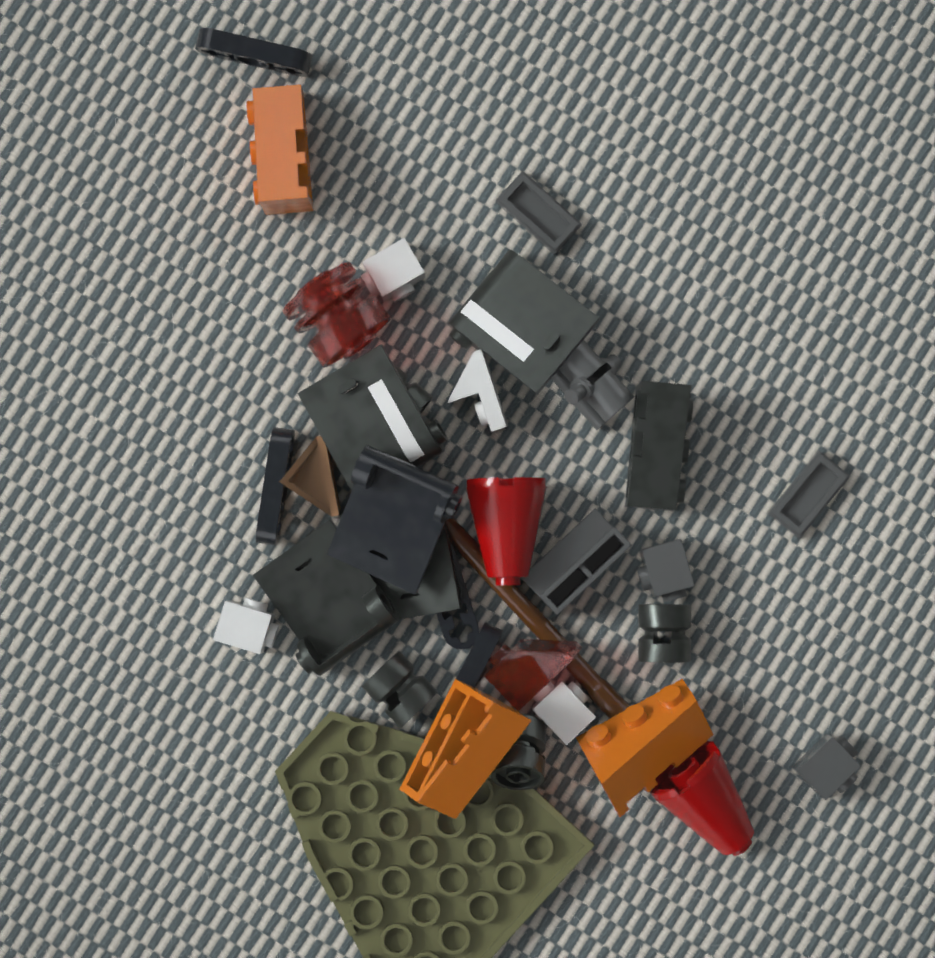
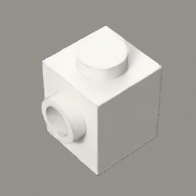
[360,238,425,302]
[213,598,279,654]
[531,680,596,745]

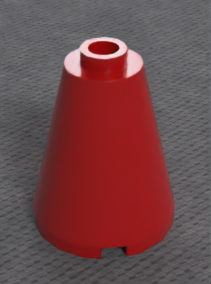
[465,477,547,586]
[650,740,755,856]

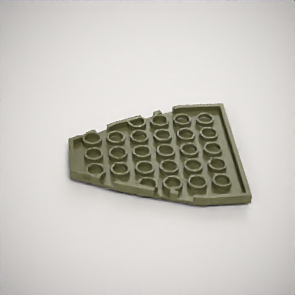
[275,710,595,958]

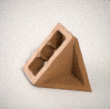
[279,436,341,518]

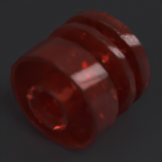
[282,261,391,368]

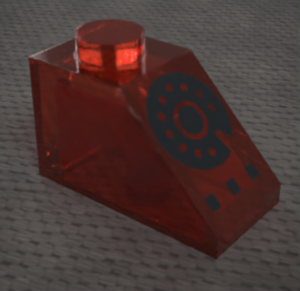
[484,639,582,711]

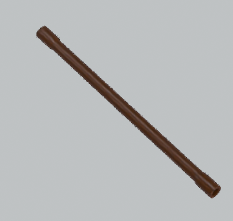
[446,518,630,719]

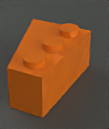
[246,84,314,215]
[400,679,532,819]
[575,679,714,817]

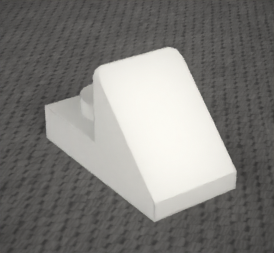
[448,349,508,432]

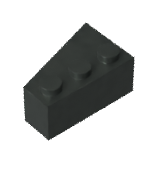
[625,381,693,511]

